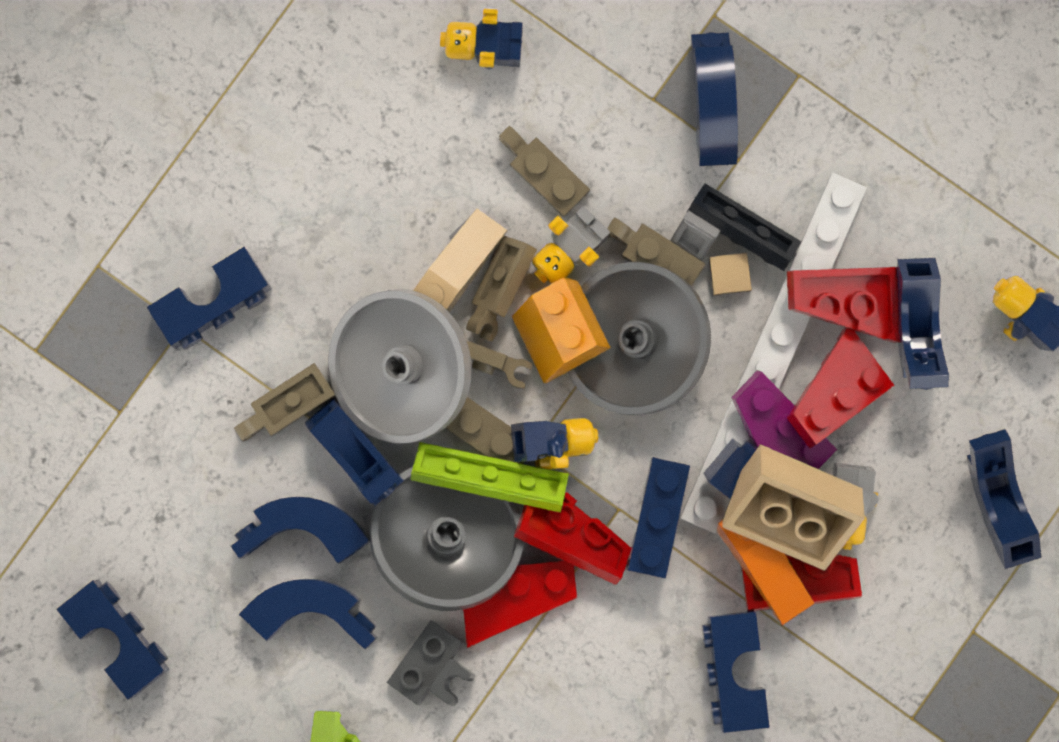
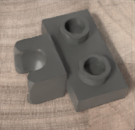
[386,620,475,706]

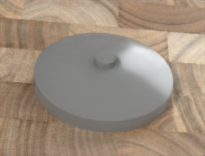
[328,289,472,443]

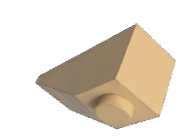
[413,208,508,313]

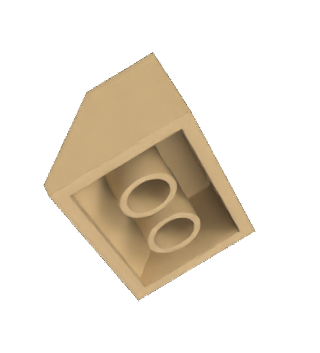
[722,444,865,570]

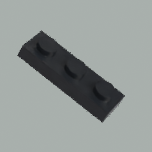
[686,183,802,271]

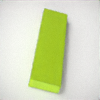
[411,442,569,512]

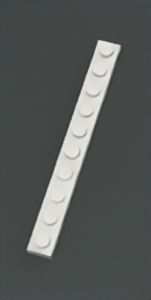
[679,172,867,534]

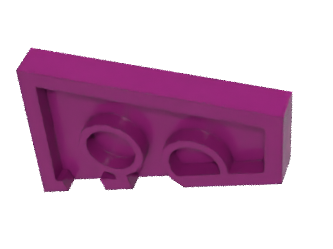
[731,370,838,469]

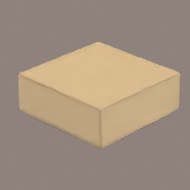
[709,253,752,296]

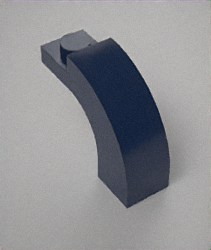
[691,32,738,166]
[897,258,949,390]
[305,398,404,506]
[967,429,1042,569]
[231,497,370,564]
[239,579,378,649]

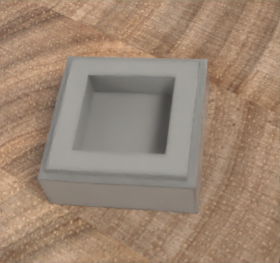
[670,210,721,261]

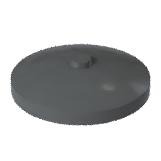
[568,262,711,415]
[370,467,524,611]

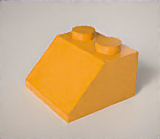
[511,277,611,384]

